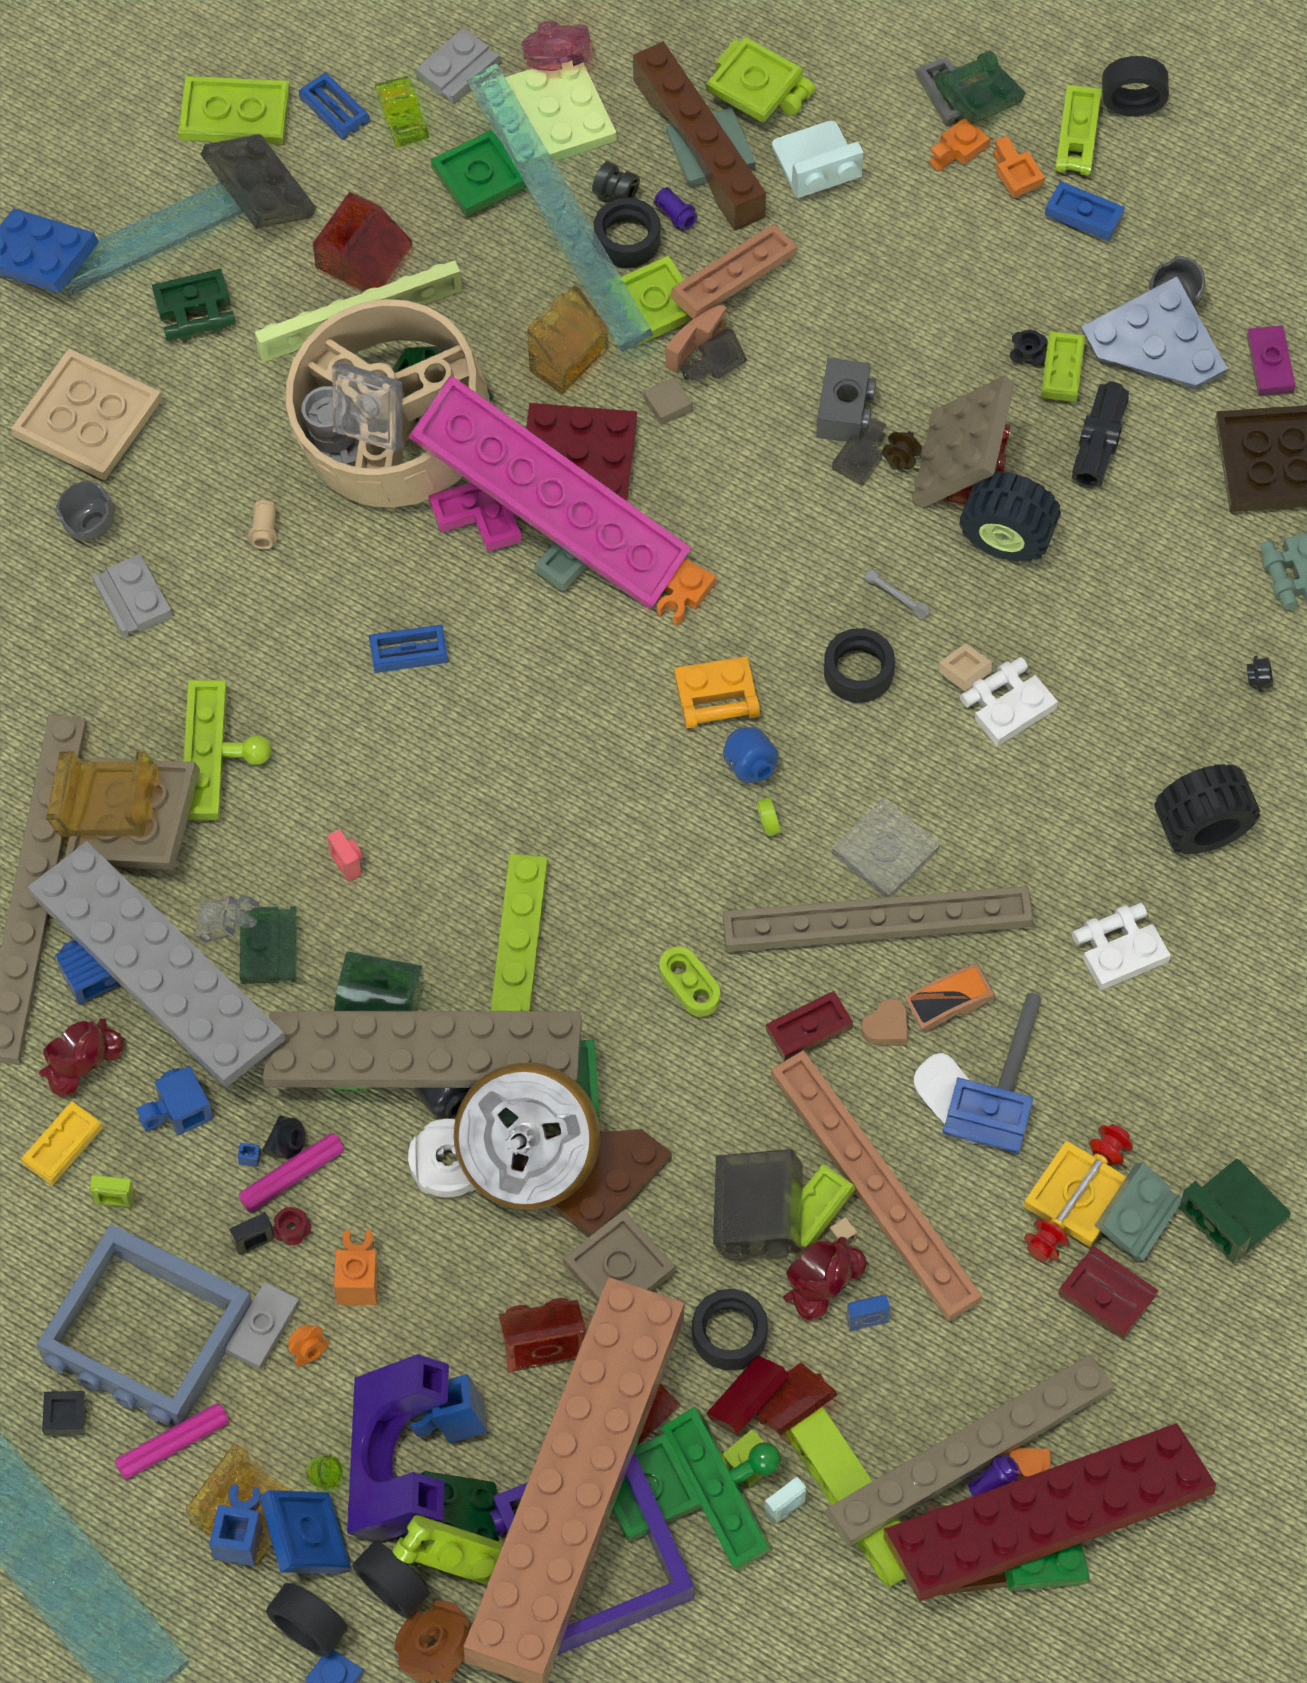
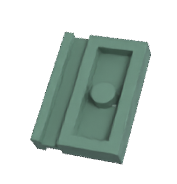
[1094,1162,1182,1262]

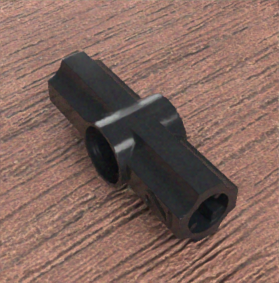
[1071,381,1130,489]

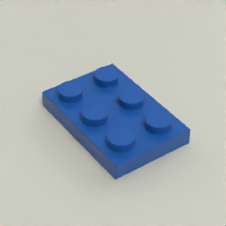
[0,208,99,293]

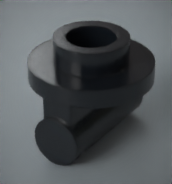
[262,1115,305,1157]

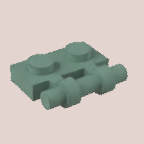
[1260,533,1307,610]

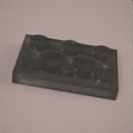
[200,134,317,229]

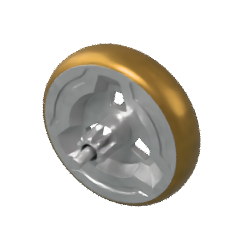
[453,1063,600,1210]

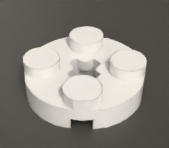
[408,1119,476,1198]

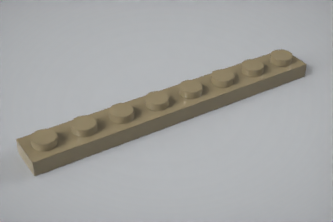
[723,886,1033,952]
[825,1354,1114,1547]

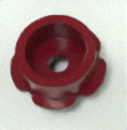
[272,1207,311,1245]

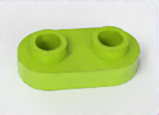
[659,947,720,1017]

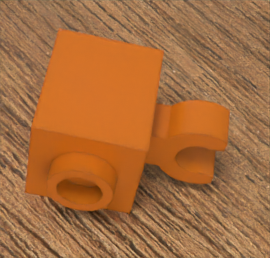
[334,1230,379,1305]

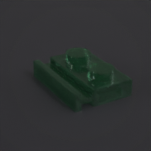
[239,906,297,984]

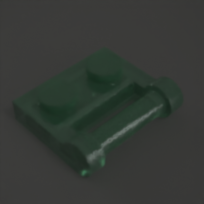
[935,50,1026,125]

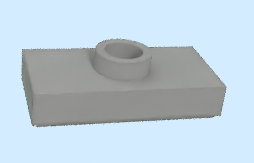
[225,1282,300,1371]

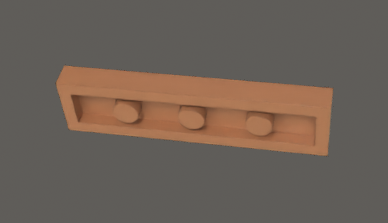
[670,224,798,319]

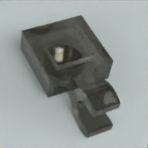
[679,328,748,382]
[832,418,886,486]

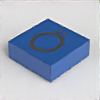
[846,1295,890,1331]

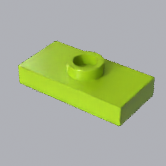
[1041,331,1085,402]
[775,1164,856,1250]

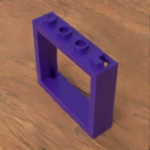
[489,1452,694,1655]

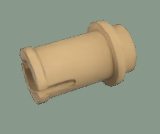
[248,500,277,549]

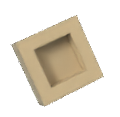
[938,643,992,691]

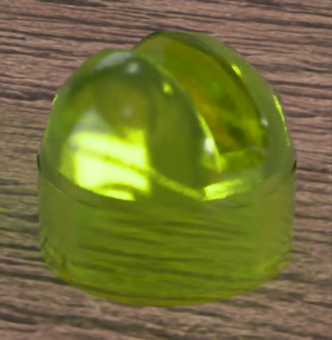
[306,1455,342,1488]

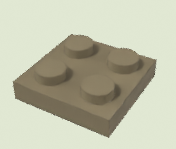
[563,1210,675,1302]

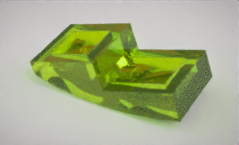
[375,76,429,147]

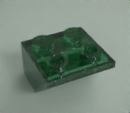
[334,951,425,1011]

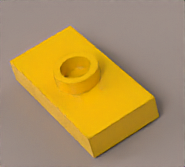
[21,1101,103,1186]

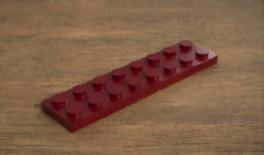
[883,1423,1216,1602]

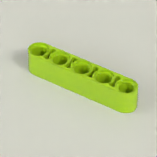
[782,1402,906,1588]

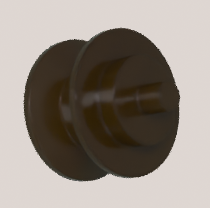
[882,431,922,470]

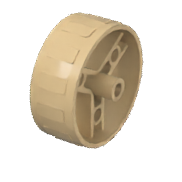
[285,299,490,508]

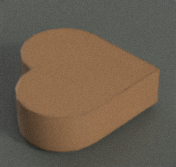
[861,999,907,1045]

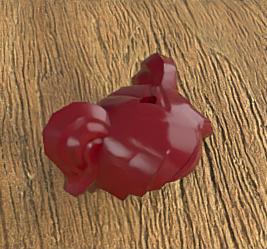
[38,1018,125,1097]
[783,1237,867,1320]

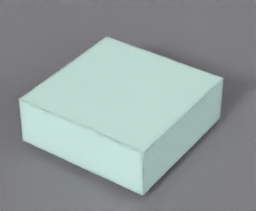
[764,1477,806,1524]

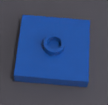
[259,1490,351,1574]

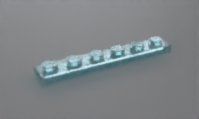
[64,173,258,296]

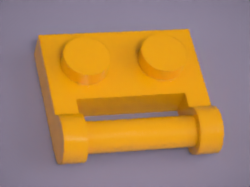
[674,656,760,729]

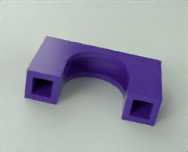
[347,1354,449,1542]

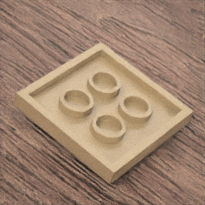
[11,348,162,481]

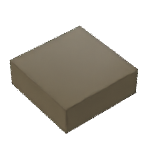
[643,377,693,425]

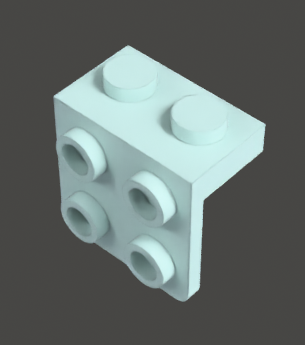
[772,121,863,199]

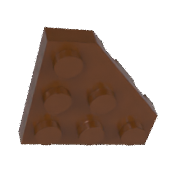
[512,1129,672,1238]

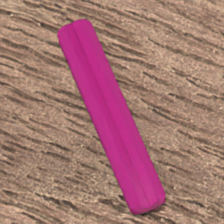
[238,1133,344,1212]
[115,1403,229,1479]

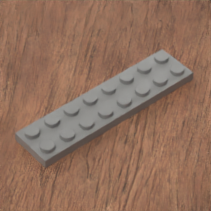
[27,841,286,1088]

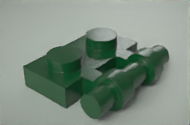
[152,268,236,341]

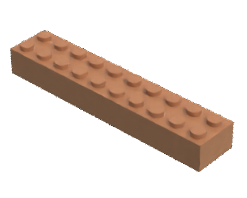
[463,1277,685,1683]

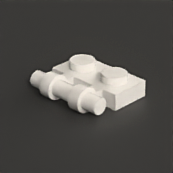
[960,657,1058,747]
[1072,903,1171,991]

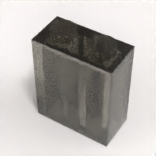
[713,1149,803,1262]

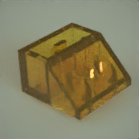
[527,285,609,394]

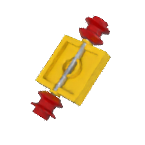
[1023,1124,1133,1262]

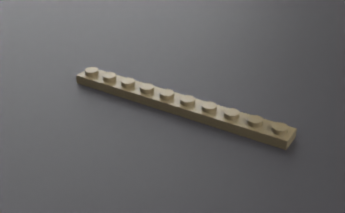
[0,714,87,1065]

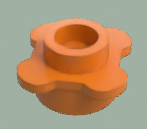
[288,1325,329,1367]

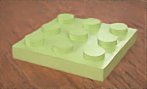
[482,54,617,172]

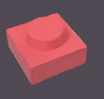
[327,829,363,882]

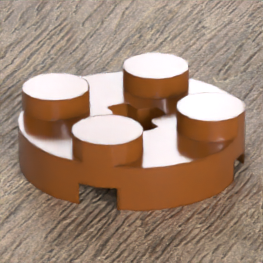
[394,1601,472,1683]

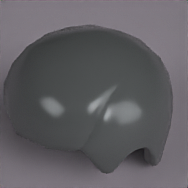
[1149,256,1206,307]
[56,481,115,541]

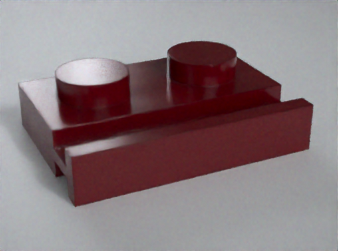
[1058,1245,1159,1339]

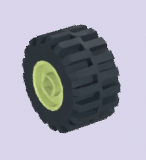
[959,471,1061,562]

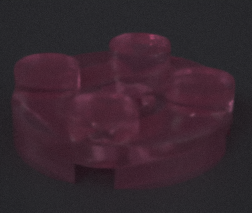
[522,21,592,71]

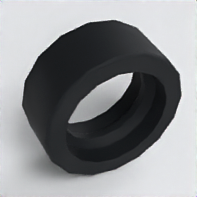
[1102,56,1169,117]
[594,198,660,268]
[824,628,895,703]
[692,1289,768,1370]
[352,1541,430,1618]
[266,1583,348,1657]

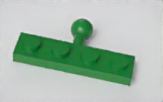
[660,1407,781,1570]

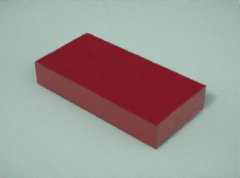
[706,1355,789,1434]

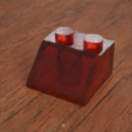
[498,1298,586,1373]

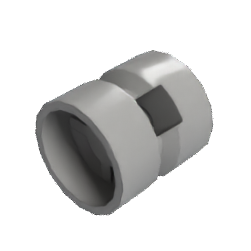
[301,386,357,453]

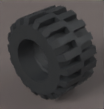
[1154,764,1261,854]

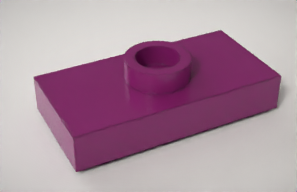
[1246,325,1295,396]

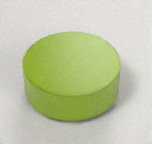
[756,797,781,837]

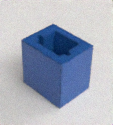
[237,1143,261,1167]

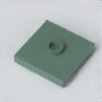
[666,108,756,188]

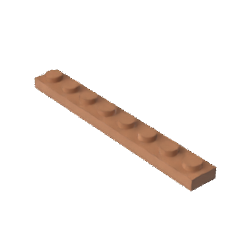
[771,1050,982,1322]

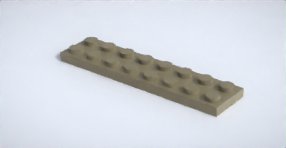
[263,1011,582,1088]

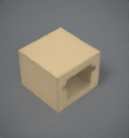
[829,1217,857,1244]

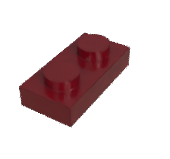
[766,991,853,1061]

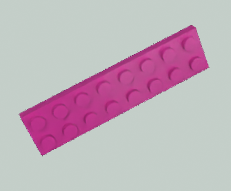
[408,375,691,609]

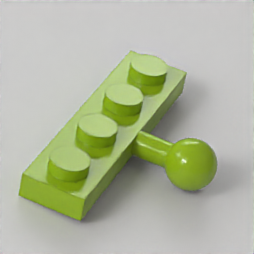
[183,680,272,820]

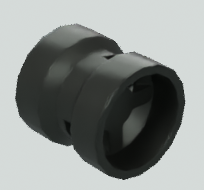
[592,161,640,200]

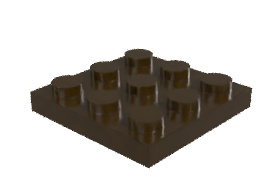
[1215,405,1307,512]

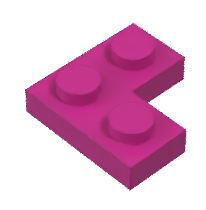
[428,483,522,552]

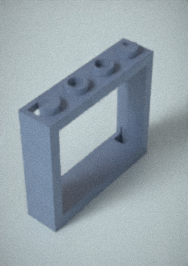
[37,1224,252,1425]

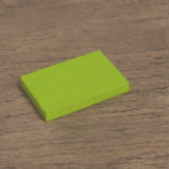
[178,76,290,145]

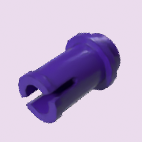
[653,187,698,230]
[967,1454,1021,1496]

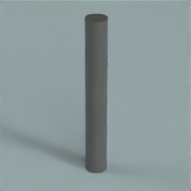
[997,993,1042,1091]

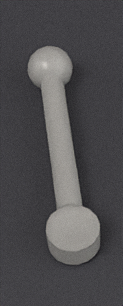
[865,569,929,619]

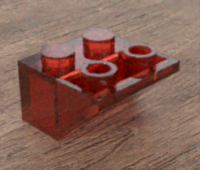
[312,192,413,291]

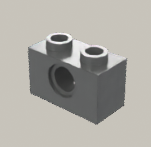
[816,358,876,444]

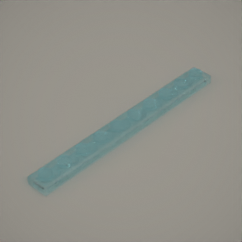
[466,63,653,352]

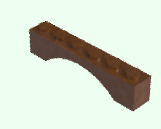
[633,41,766,231]

